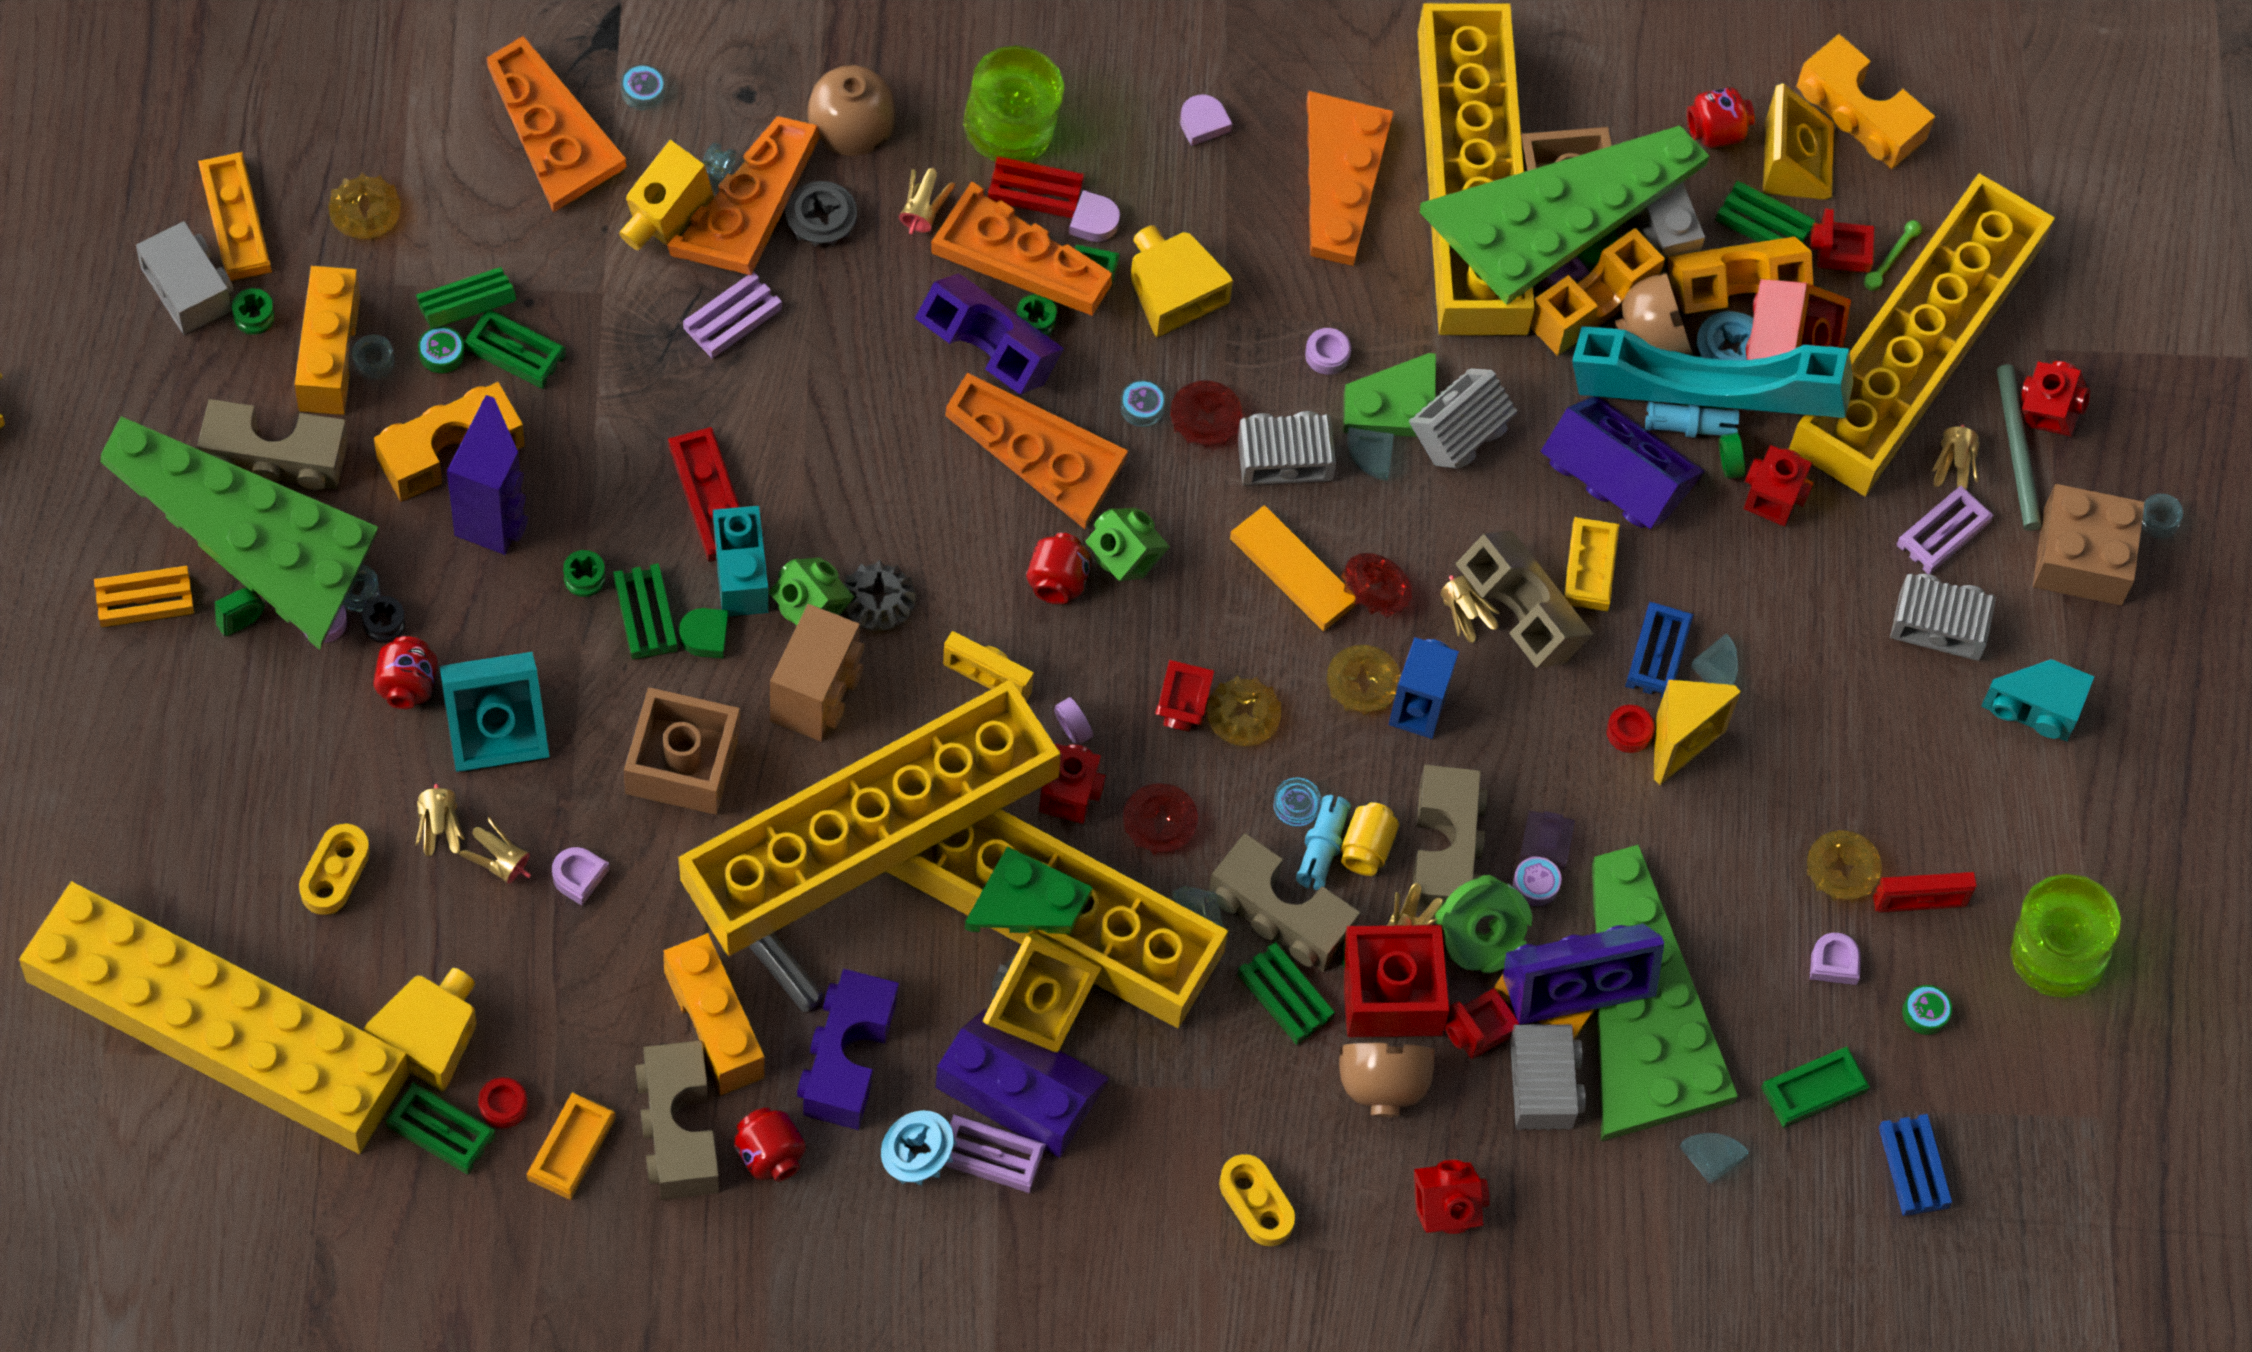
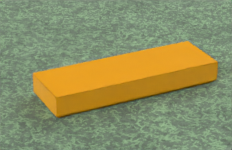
[198,152,272,281]
[1230,505,1358,632]

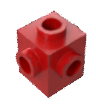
[2021,361,2091,437]
[1743,445,1814,527]
[1039,743,1106,824]
[1414,1160,1490,1234]

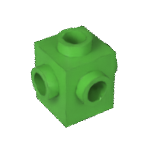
[1085,508,1170,581]
[769,557,854,626]

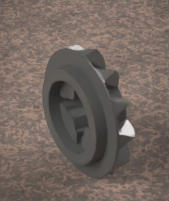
[786,181,857,247]
[844,560,916,631]

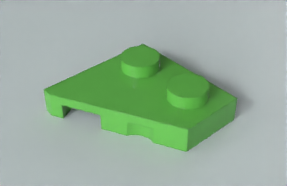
[1343,353,1436,437]

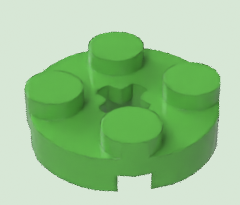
[1435,875,1532,973]

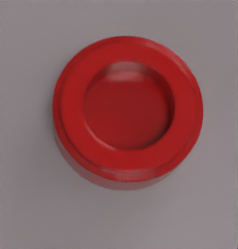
[1606,704,1655,753]
[478,1077,528,1129]

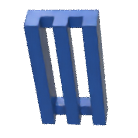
[1625,602,1694,698]
[1879,1114,1952,1216]

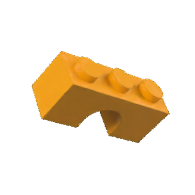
[1796,34,1935,169]
[1530,228,1665,356]
[1667,237,1813,314]
[294,266,360,415]
[374,382,525,502]
[663,933,765,1096]

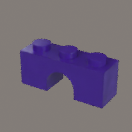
[915,273,1064,395]
[797,968,899,1130]

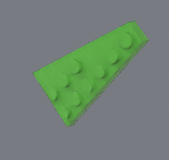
[1419,126,1709,305]
[101,416,378,650]
[1592,845,1738,1142]

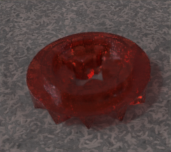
[1170,380,1243,449]
[1341,553,1412,618]
[1123,783,1198,855]

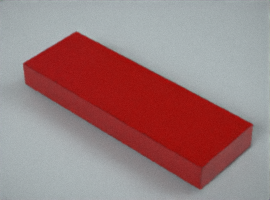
[668,427,740,562]

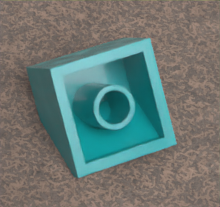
[439,652,550,772]

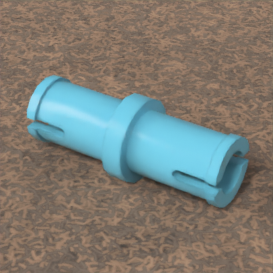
[1645,401,1739,438]
[1296,795,1352,890]

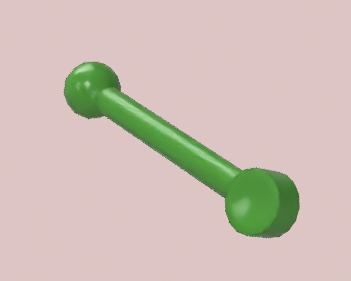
[1864,220,1922,291]

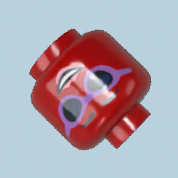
[1687,87,1755,148]
[1026,533,1092,604]
[373,636,439,710]
[734,1107,806,1182]

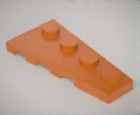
[487,36,626,213]
[1307,91,1393,266]
[667,116,820,275]
[931,181,1112,316]
[945,373,1128,529]

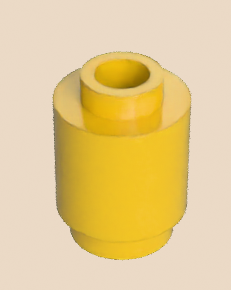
[1341,803,1400,876]

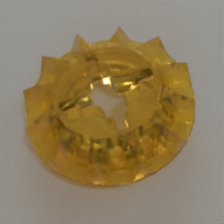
[328,172,401,239]
[1326,645,1401,716]
[1207,675,1281,746]
[1807,830,1882,903]

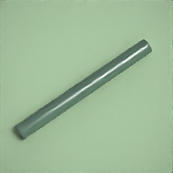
[1997,364,2042,531]

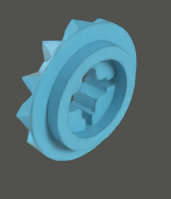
[1695,311,1753,360]
[881,1111,957,1186]

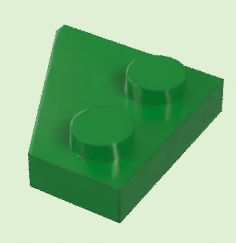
[965,846,1093,934]

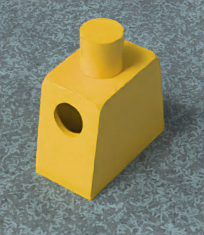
[619,139,714,251]
[1131,225,1233,338]
[364,968,476,1092]

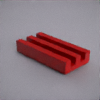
[988,156,1084,219]
[1873,872,1977,913]

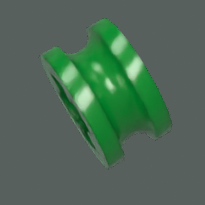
[232,288,275,335]
[1016,294,1057,337]
[563,550,605,597]

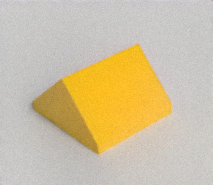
[1763,83,1834,200]
[1654,680,1741,785]
[983,933,1101,1053]

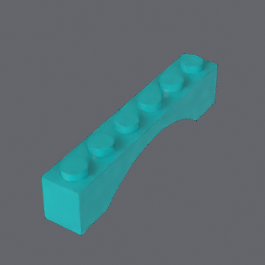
[1572,326,1854,418]

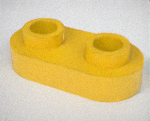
[299,824,370,915]
[1219,1154,1295,1246]

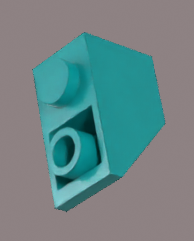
[713,506,768,617]
[1981,659,2095,741]

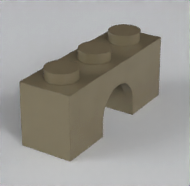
[197,399,348,490]
[1455,531,1594,668]
[1412,765,1487,913]
[1208,833,1360,972]
[635,1040,719,1200]

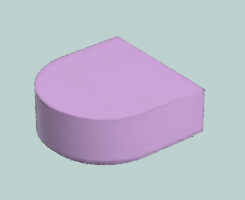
[1180,95,1232,146]
[1069,191,1120,242]
[552,847,609,905]
[1810,933,1861,985]

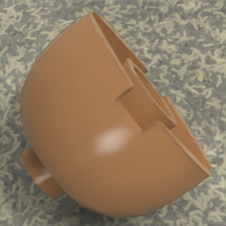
[807,65,896,156]
[1615,273,1693,356]
[1339,1043,1435,1117]

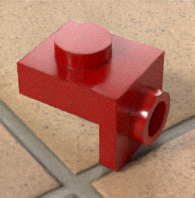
[1810,208,1874,273]
[1155,660,1215,732]
[1445,987,1519,1060]

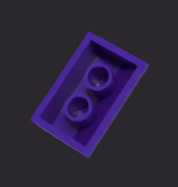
[447,395,528,555]
[1540,396,1705,529]
[1503,924,1664,1025]
[935,1008,1109,1158]

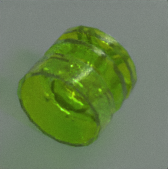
[963,45,1064,162]
[2010,873,2121,998]

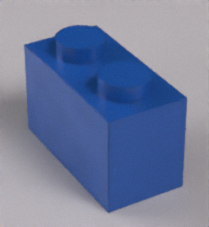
[1388,637,1459,739]

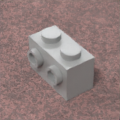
[1632,182,1705,273]

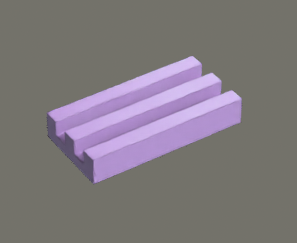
[683,271,782,359]
[1896,485,1994,574]
[944,1115,1045,1193]

